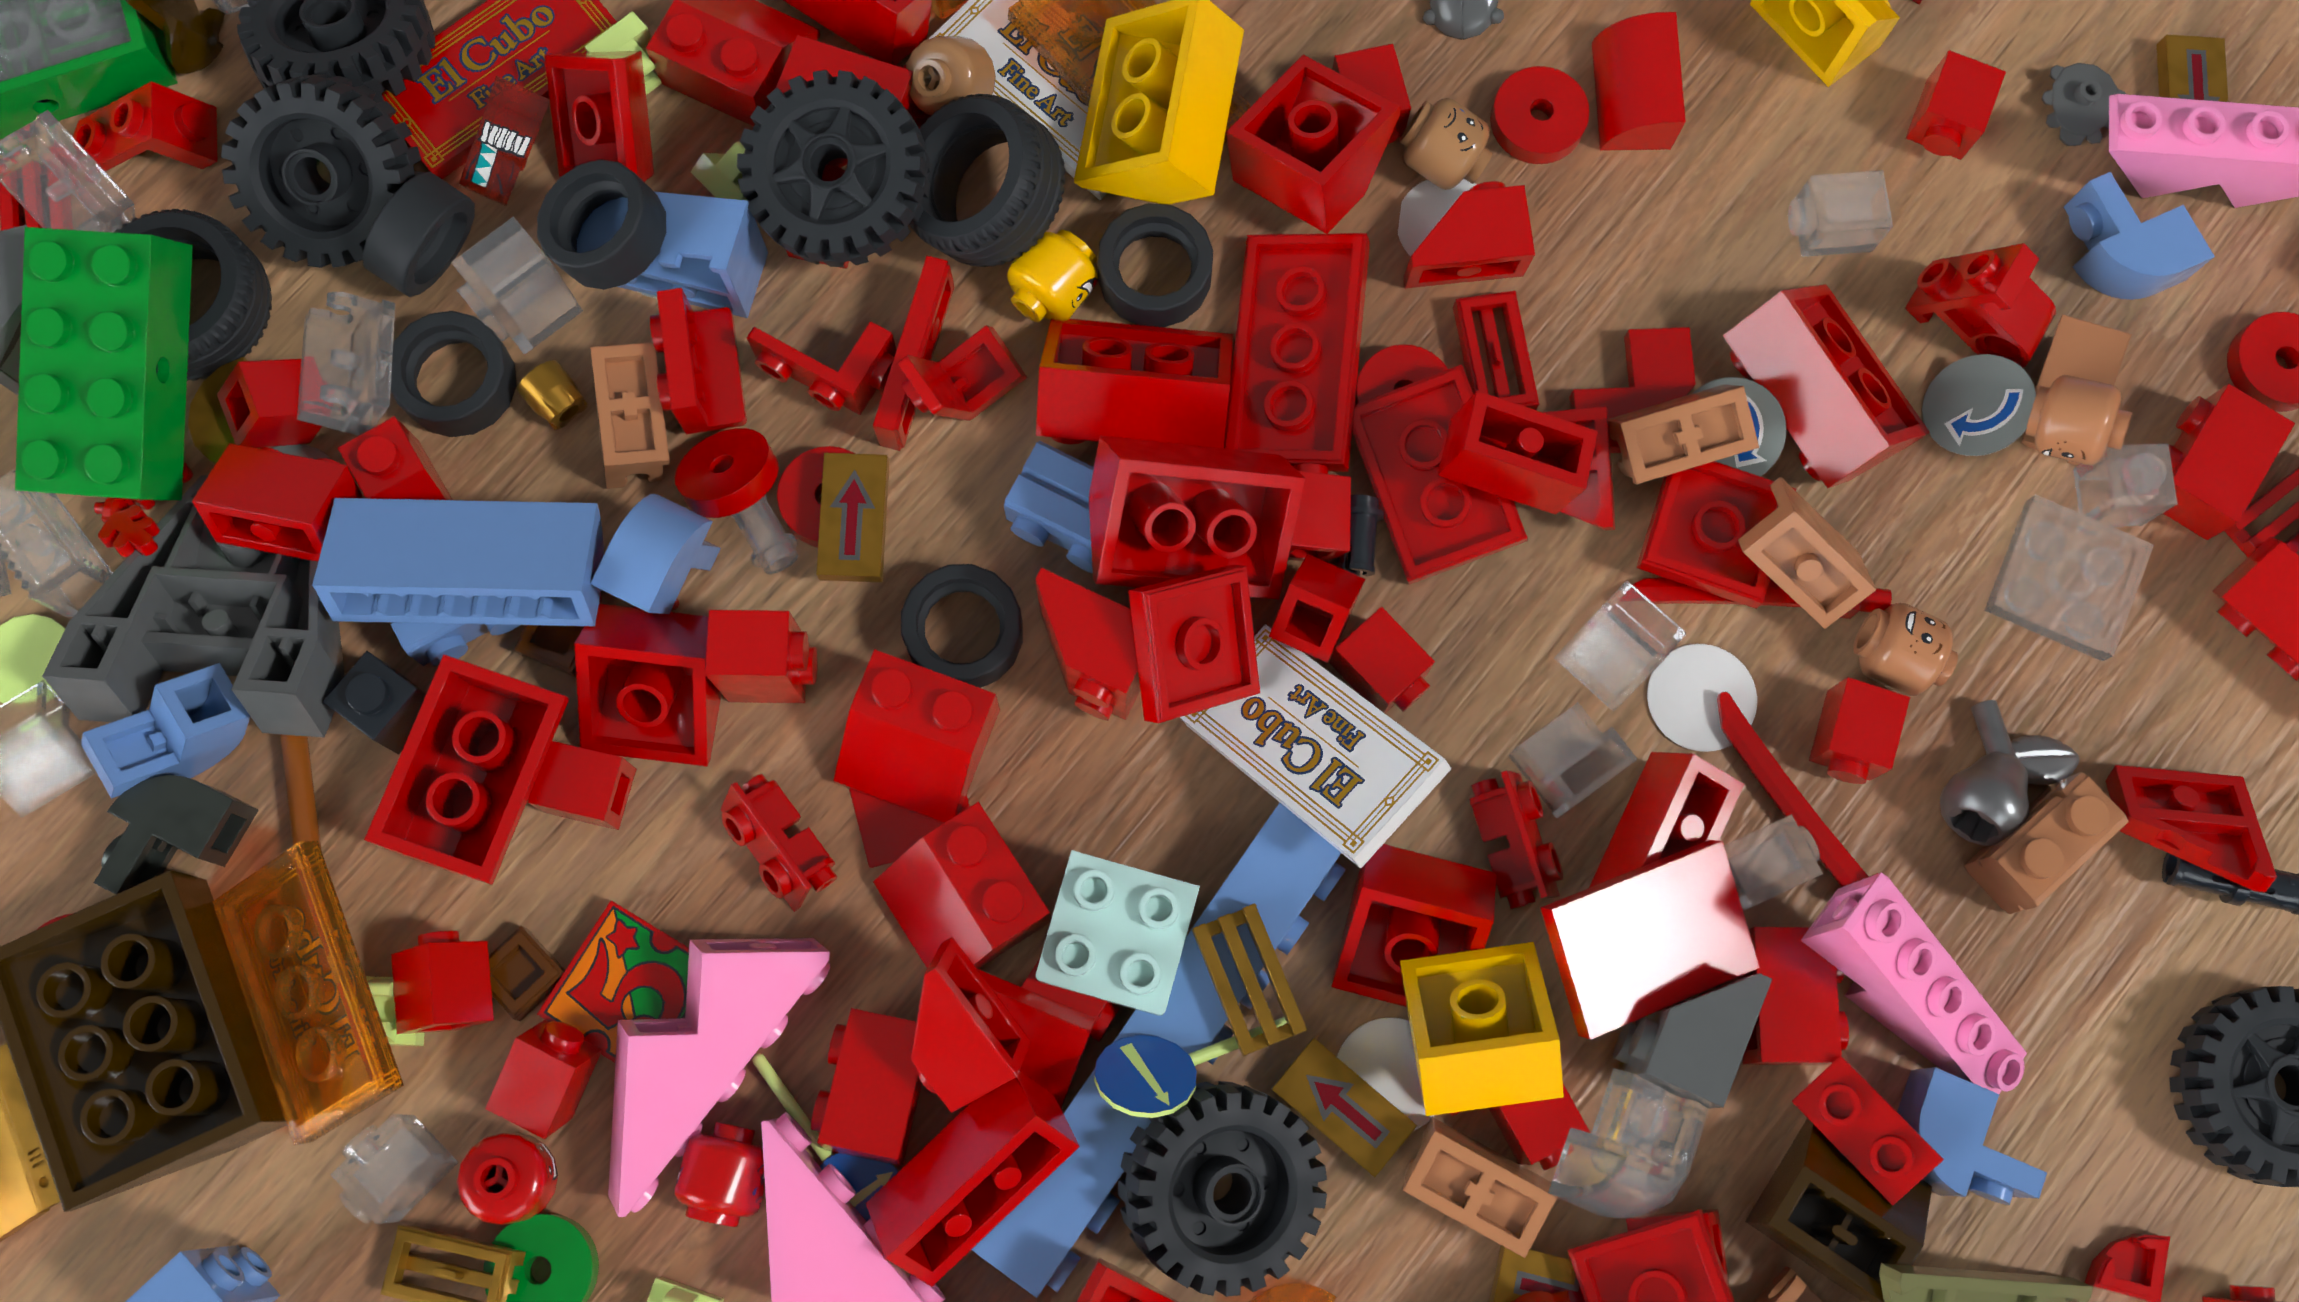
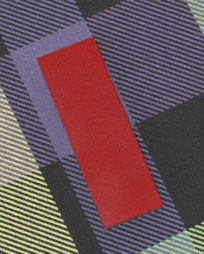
[873,255,955,451]

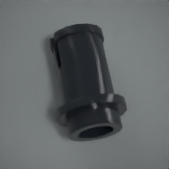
[1335,495,1384,576]

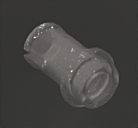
[730,495,799,574]

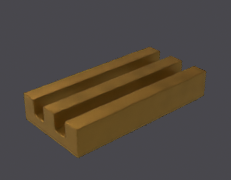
[1192,903,1307,1056]
[380,1225,526,1302]

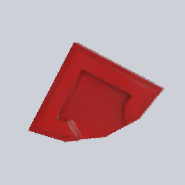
[2084,1234,2170,1302]

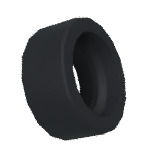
[537,160,667,290]
[362,172,475,297]
[1098,203,1213,327]
[386,311,517,437]
[901,564,1023,688]

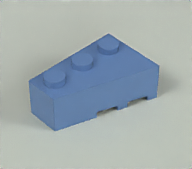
[577,192,768,318]

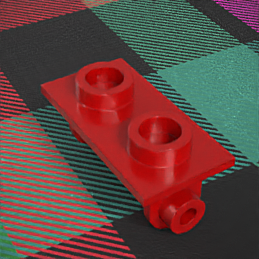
[1469,770,1563,909]
[720,774,837,912]
[1792,1055,1944,1206]

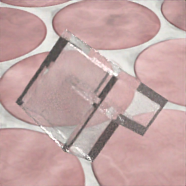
[1554,580,1686,712]
[0,680,95,818]
[1508,702,1637,819]

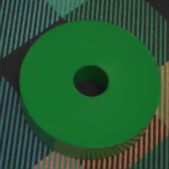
[483,1213,599,1302]

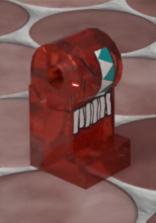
[459,76,550,206]

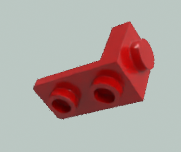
[73,81,218,179]
[746,321,897,415]
[898,325,1028,421]

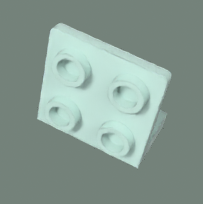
[1036,850,1200,1016]

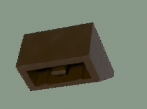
[1745,1118,1932,1302]

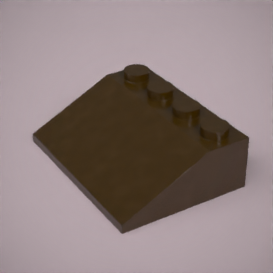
[0,871,295,1212]

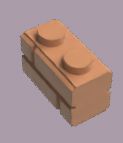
[1964,772,2129,914]

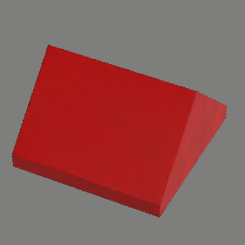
[544,51,654,182]

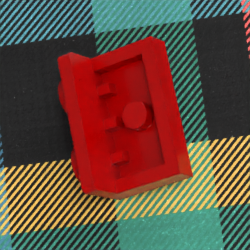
[650,288,747,435]

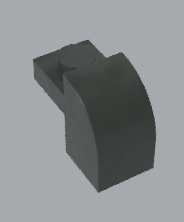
[93,775,259,894]

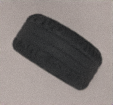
[909,94,1065,267]
[114,209,272,381]

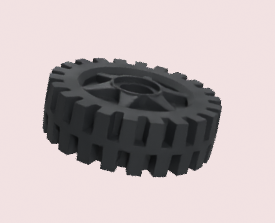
[237,0,435,103]
[737,70,931,267]
[221,74,423,268]
[2169,986,2299,1187]
[1118,1081,1327,1297]

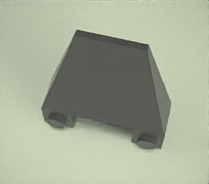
[42,475,345,738]

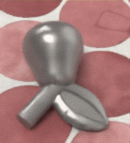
[1940,700,2079,846]

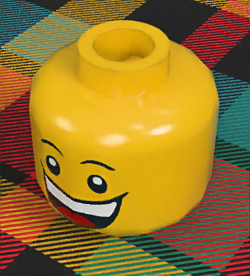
[1007,230,1098,323]

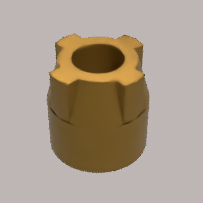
[517,360,588,430]

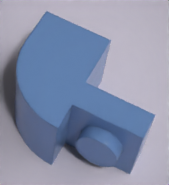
[2063,172,2215,300]
[591,494,721,614]
[81,663,250,799]
[1897,1067,2047,1205]

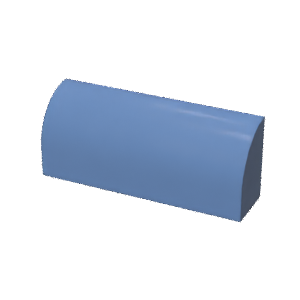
[312,498,604,626]

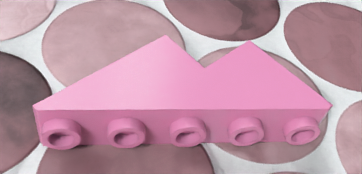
[2109,94,2299,208]
[1801,872,2027,1094]
[608,938,830,1217]
[761,1112,945,1302]

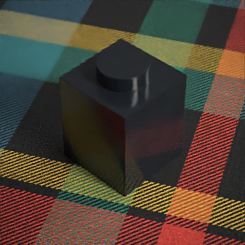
[323,651,426,755]

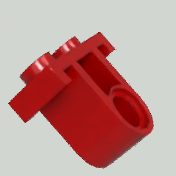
[1905,243,2056,368]

